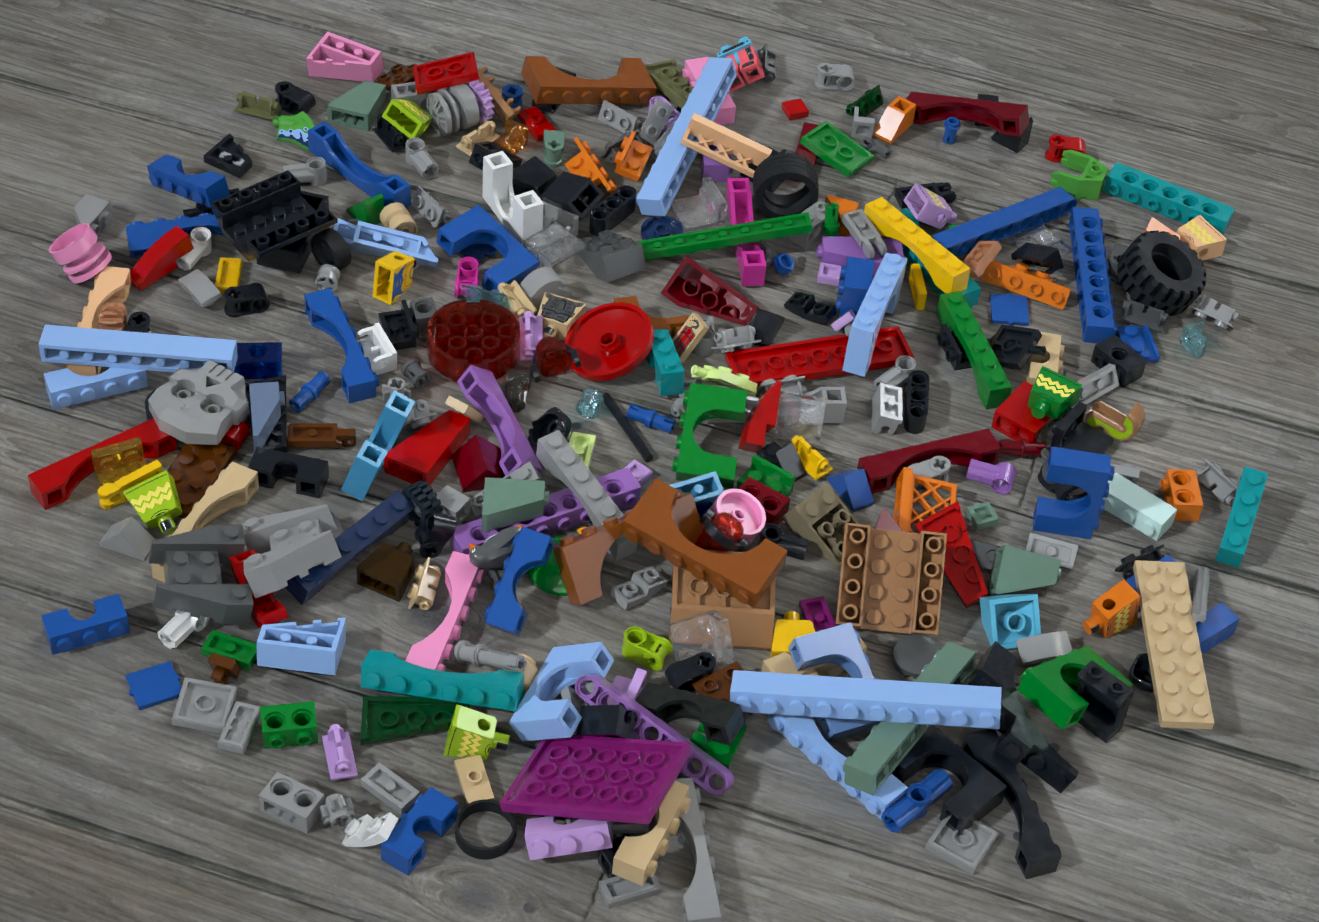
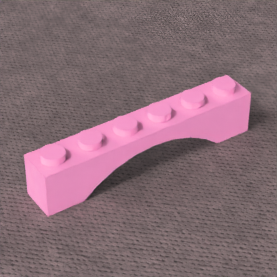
[405,551,485,671]

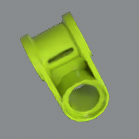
[621,626,673,671]

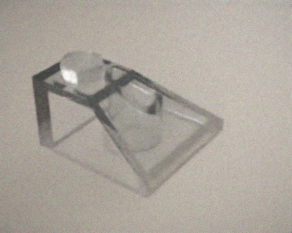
[1011,224,1073,267]
[772,391,826,445]

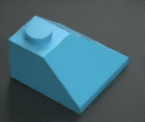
[980,594,1041,649]

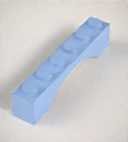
[767,714,908,821]

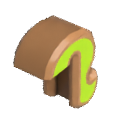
[1085,401,1145,441]

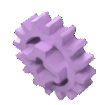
[464,80,495,124]

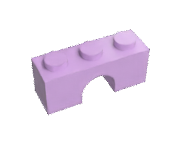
[524,816,614,860]

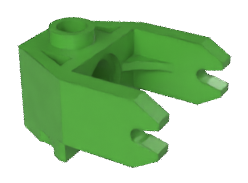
[1050,150,1108,200]

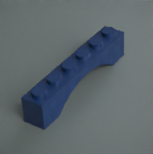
[285,490,415,605]

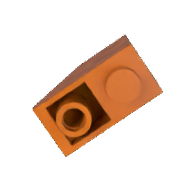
[873,96,916,144]

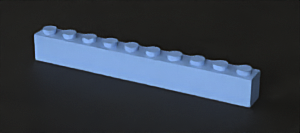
[636,57,737,216]
[730,670,1002,729]

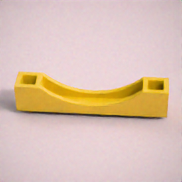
[864,197,971,294]

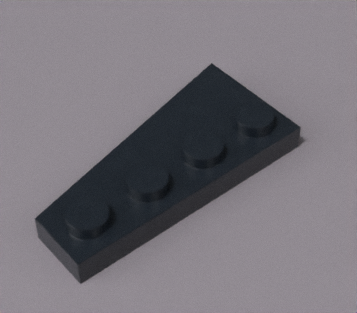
[245,375,287,453]

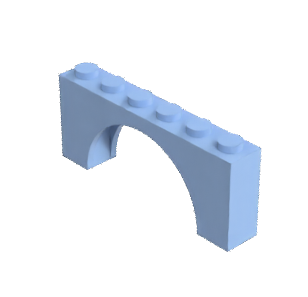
[842,253,908,377]

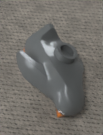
[469,525,522,569]

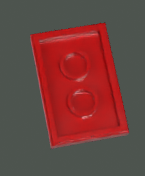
[413,52,480,94]

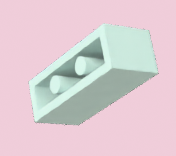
[1103,473,1177,541]

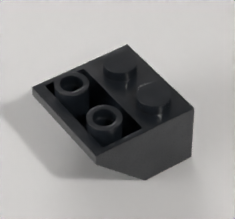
[539,171,605,222]

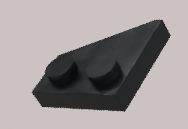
[203,134,252,178]

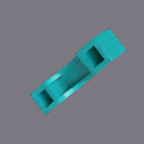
[1215,466,1268,568]

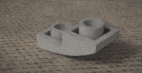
[178,269,222,308]
[610,566,668,610]
[1016,631,1072,667]

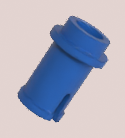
[943,117,961,145]

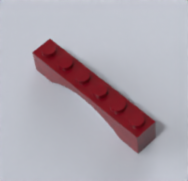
[906,92,1029,137]
[857,428,1001,494]

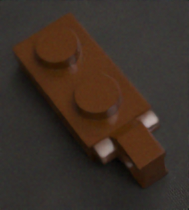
[287,423,356,448]

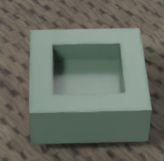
[965,502,999,531]

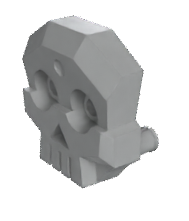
[148,360,250,445]

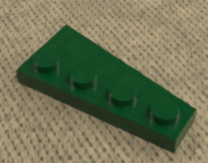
[360,696,470,745]

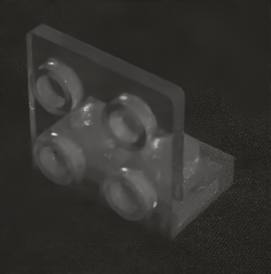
[670,177,727,232]
[669,610,735,667]

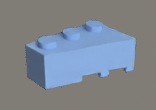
[256,617,346,675]

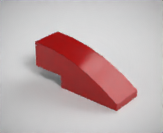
[130,226,194,291]
[738,380,782,453]

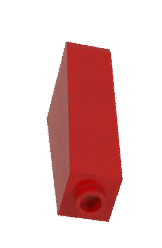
[384,410,470,486]

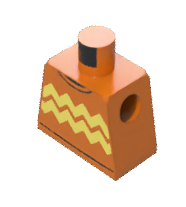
[1082,579,1140,638]

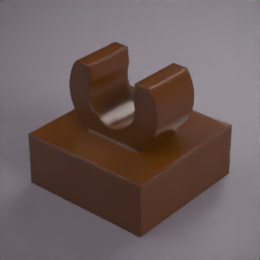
[208,652,241,684]

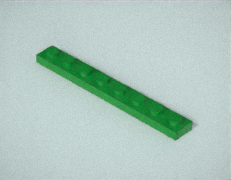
[636,212,813,261]

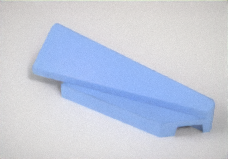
[334,218,438,268]

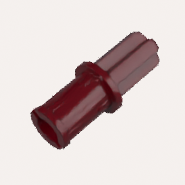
[998,439,1046,458]

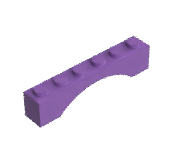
[457,365,543,476]

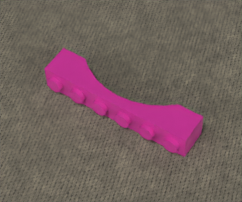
[725,178,766,286]

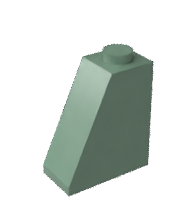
[328,81,386,132]
[482,477,550,532]
[987,545,1062,596]

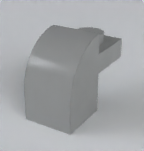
[519,267,572,308]

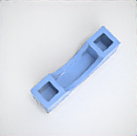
[44,367,148,410]

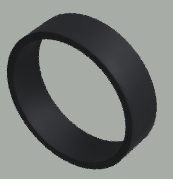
[455,799,516,860]

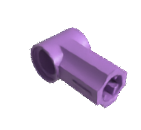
[966,459,1017,494]

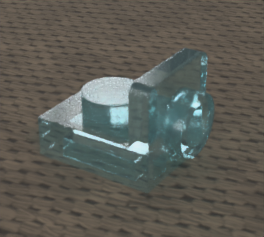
[1179,320,1209,359]

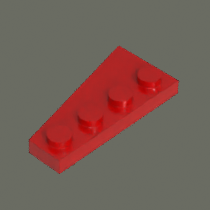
[915,501,988,608]

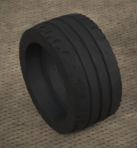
[753,153,819,218]

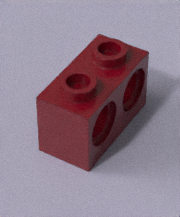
[738,476,790,525]

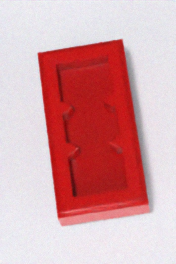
[517,106,556,142]

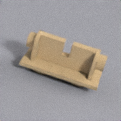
[456,121,500,156]
[497,280,537,322]
[407,557,441,610]

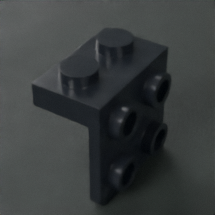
[1051,401,1114,454]

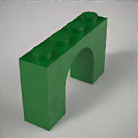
[672,383,748,488]
[1017,646,1133,730]

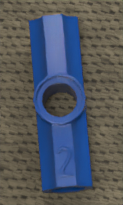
[881,769,953,833]

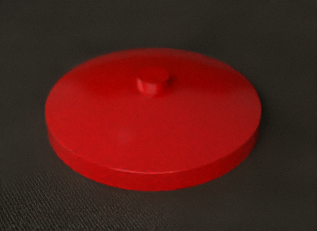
[564,302,654,381]

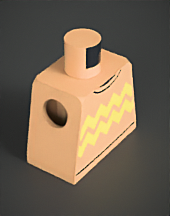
[1176,215,1227,261]

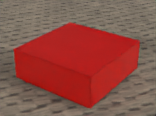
[781,98,809,120]

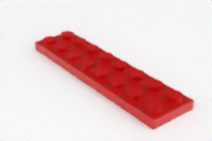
[725,326,914,388]

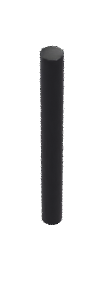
[601,393,653,462]

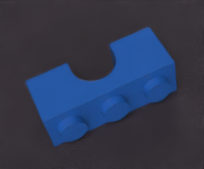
[41,594,130,655]
[380,787,458,876]

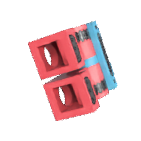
[717,36,765,93]

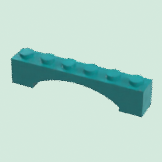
[361,650,524,711]

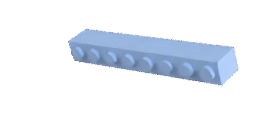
[38,325,238,373]

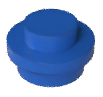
[773,253,794,275]

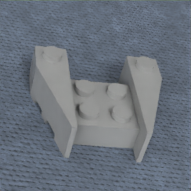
[242,504,342,598]

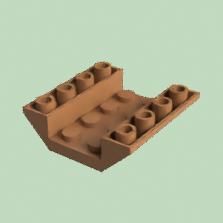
[835,523,947,635]
[669,549,776,650]

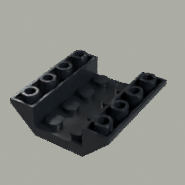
[210,170,338,262]

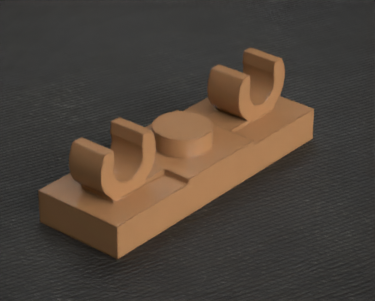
[478,66,521,127]

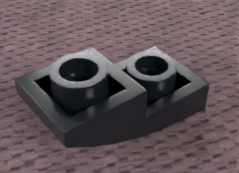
[784,292,837,325]

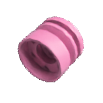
[49,223,112,284]

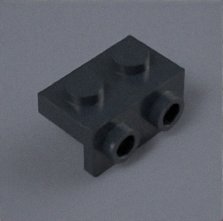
[378,300,419,350]

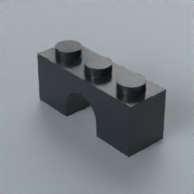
[248,447,329,498]

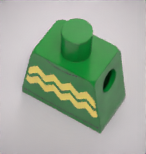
[1028,366,1082,419]

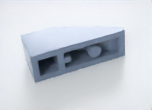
[249,382,285,452]

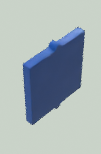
[990,293,1029,326]
[125,661,182,710]

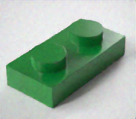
[201,630,257,671]

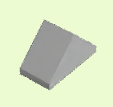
[99,516,156,561]

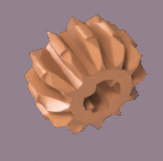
[98,302,128,331]

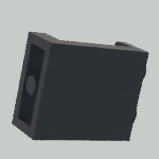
[1076,660,1135,743]

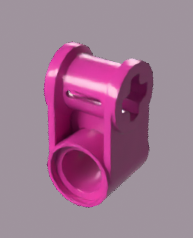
[454,257,479,299]

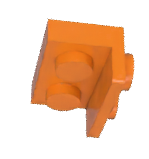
[613,131,653,182]

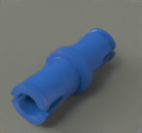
[289,371,331,412]
[626,403,676,434]

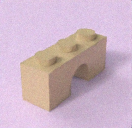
[1026,332,1065,385]

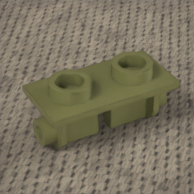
[234,92,282,120]

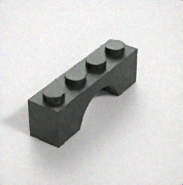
[635,682,745,745]

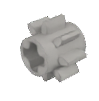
[382,377,411,402]
[319,794,355,829]

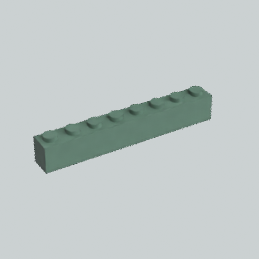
[843,641,976,796]

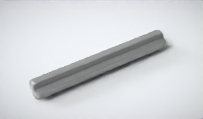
[1191,567,1210,623]

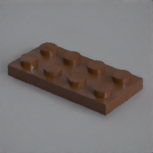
[167,442,237,518]

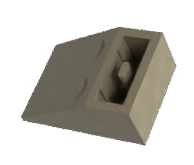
[782,483,859,567]

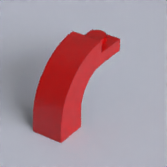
[229,549,288,628]

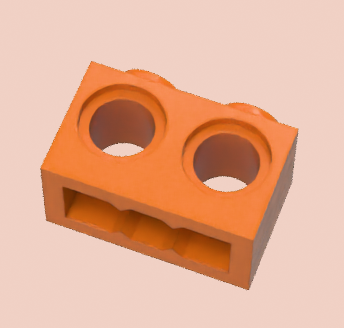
[1160,469,1203,521]

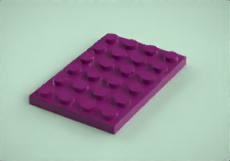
[499,735,692,824]

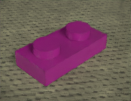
[798,596,836,632]

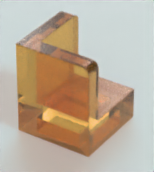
[496,118,528,155]

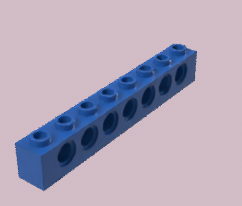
[1069,207,1117,343]

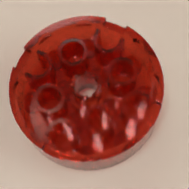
[427,299,520,382]

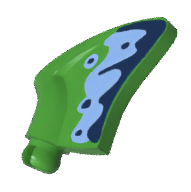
[273,111,315,151]

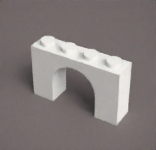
[482,151,544,249]

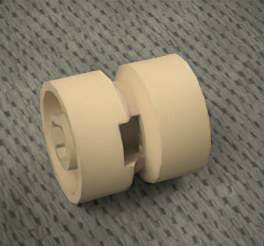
[380,202,418,235]

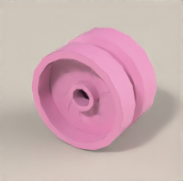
[702,489,766,551]

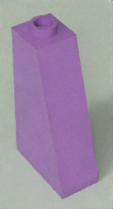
[816,236,905,284]

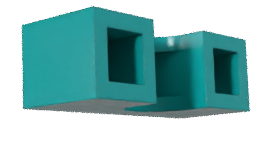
[646,329,685,396]

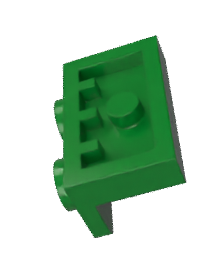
[737,455,795,497]

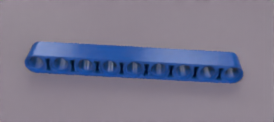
[932,187,1078,258]

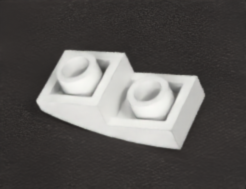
[342,812,398,847]

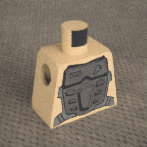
[537,292,586,343]

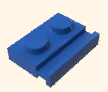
[1116,325,1160,363]

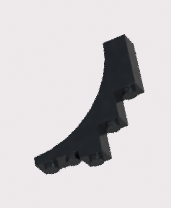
[967,641,1079,794]

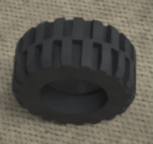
[1117,230,1206,316]

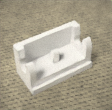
[357,323,397,375]

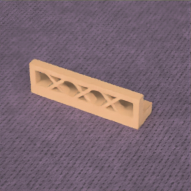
[680,113,772,178]

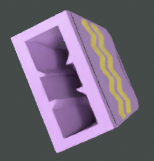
[904,183,957,229]

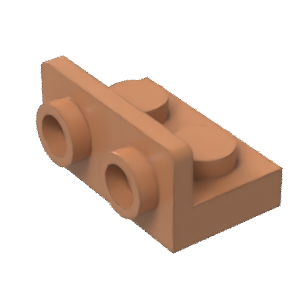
[963,241,1002,280]

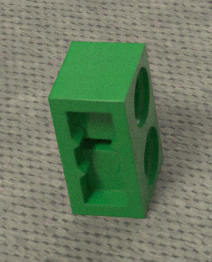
[260,701,318,749]

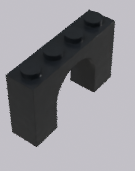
[891,725,1007,836]

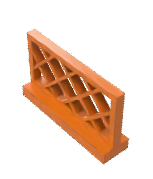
[893,467,957,533]

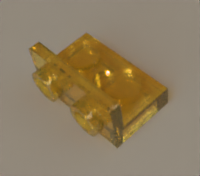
[91,437,146,486]

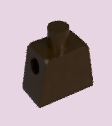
[356,542,414,602]

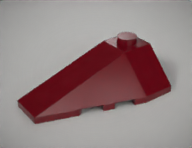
[661,256,759,326]

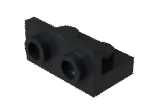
[469,141,523,170]
[937,324,972,371]

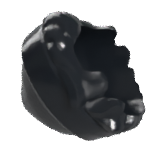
[528,407,571,447]

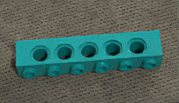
[1103,162,1235,235]

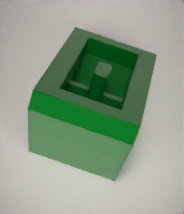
[346,193,384,225]

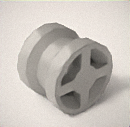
[315,264,340,292]

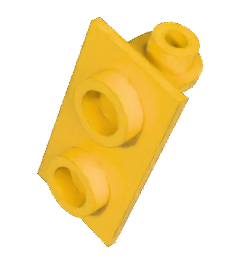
[791,435,834,480]

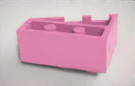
[306,31,384,82]

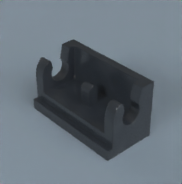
[1011,242,1064,274]
[576,705,635,739]

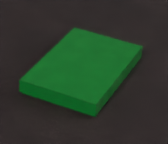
[799,121,874,178]

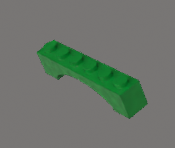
[936,291,1012,410]

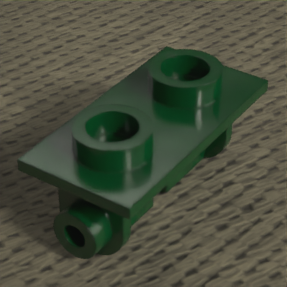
[846,85,884,117]

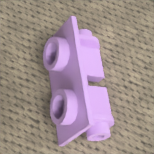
[519,311,543,361]
[322,724,358,781]

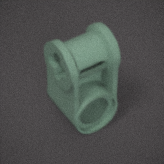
[543,130,565,167]

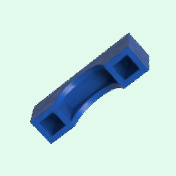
[147,154,230,208]
[485,527,555,637]

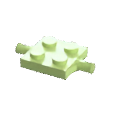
[691,365,758,397]

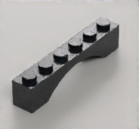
[962,729,1061,879]

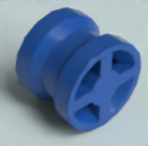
[502,84,523,108]

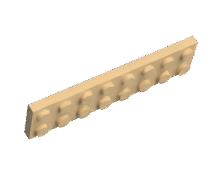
[1133,560,1214,730]

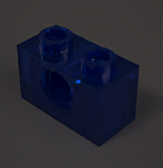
[234,342,283,379]

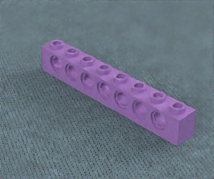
[450,467,641,555]

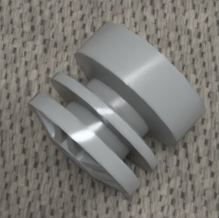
[427,84,480,136]

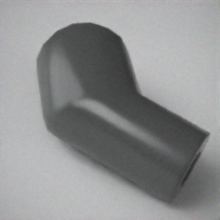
[860,138,892,159]
[759,242,777,269]

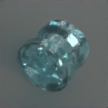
[576,389,604,419]

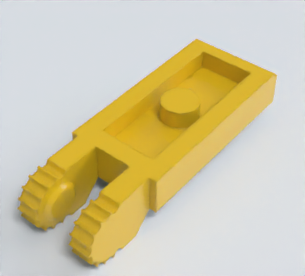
[97,460,163,510]

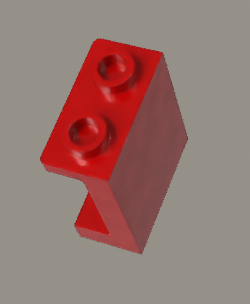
[991,381,1058,442]

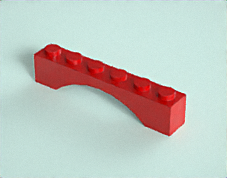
[28,418,177,510]

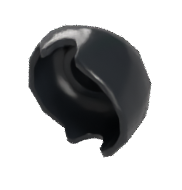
[1129,653,1154,693]

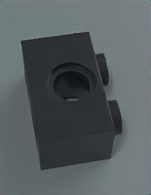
[1091,334,1147,387]

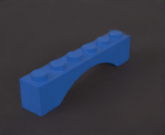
[308,121,411,208]
[126,213,223,258]
[304,288,379,404]

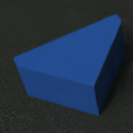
[828,469,874,512]

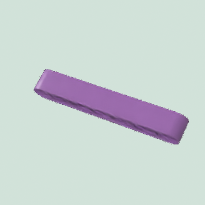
[575,673,734,795]

